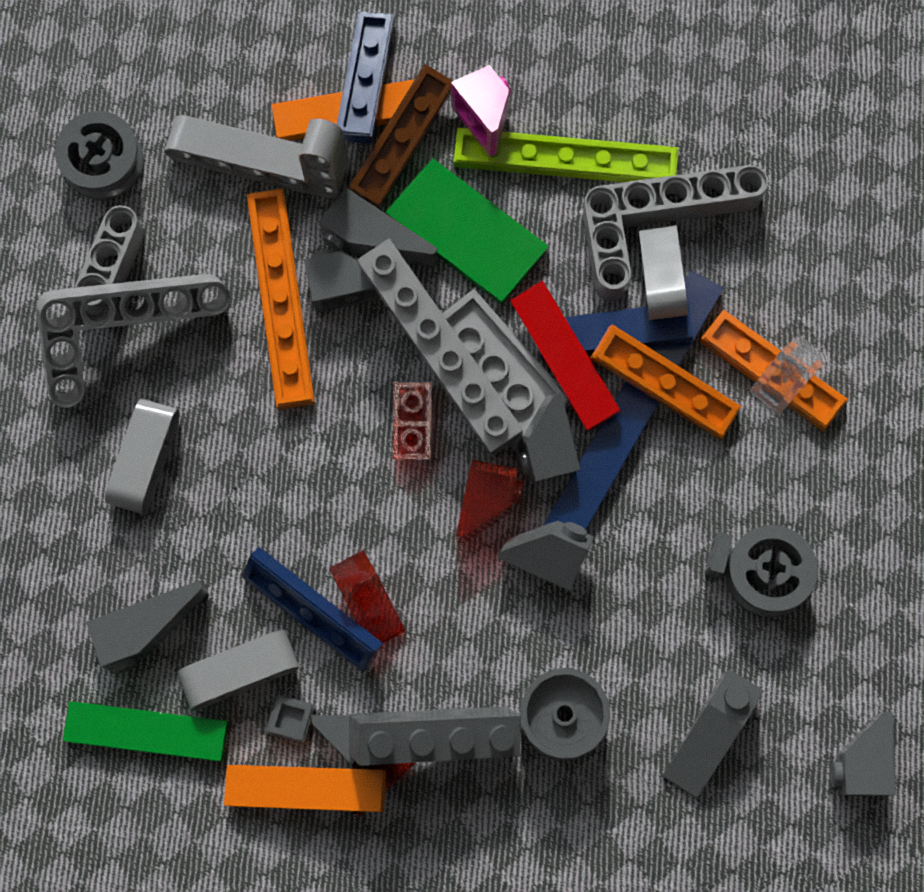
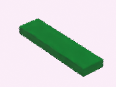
[62,701,229,762]

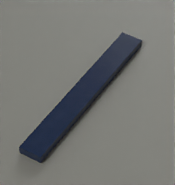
[543,270,724,530]

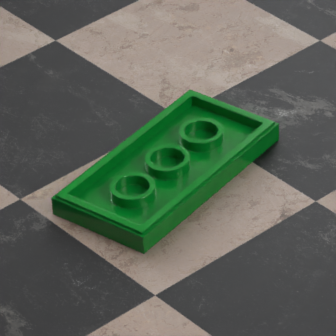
[385,158,549,306]

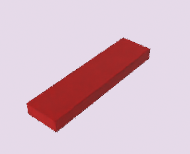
[510,281,622,432]

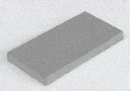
[442,289,571,451]

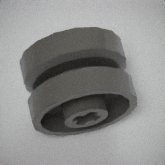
[519,668,610,762]

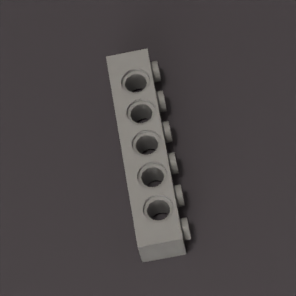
[357,238,523,457]

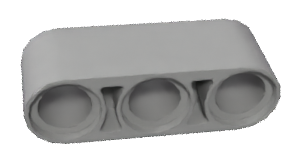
[75,205,144,315]
[639,225,688,320]
[105,398,180,514]
[177,630,299,710]

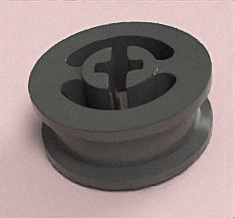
[55,111,144,200]
[725,525,818,617]

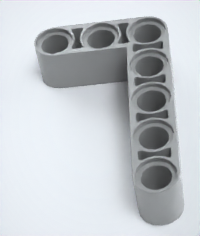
[164,115,349,199]
[583,165,768,301]
[36,274,231,408]

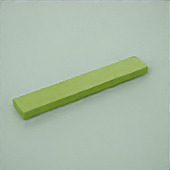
[454,128,679,182]

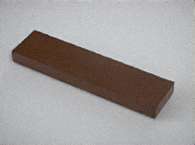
[348,64,453,210]

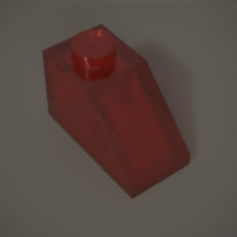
[456,459,524,544]
[329,550,406,643]

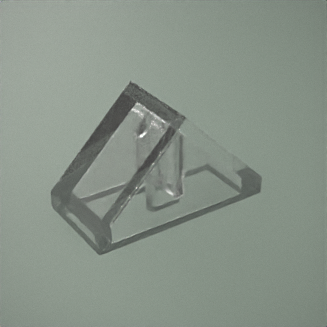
[749,334,829,416]

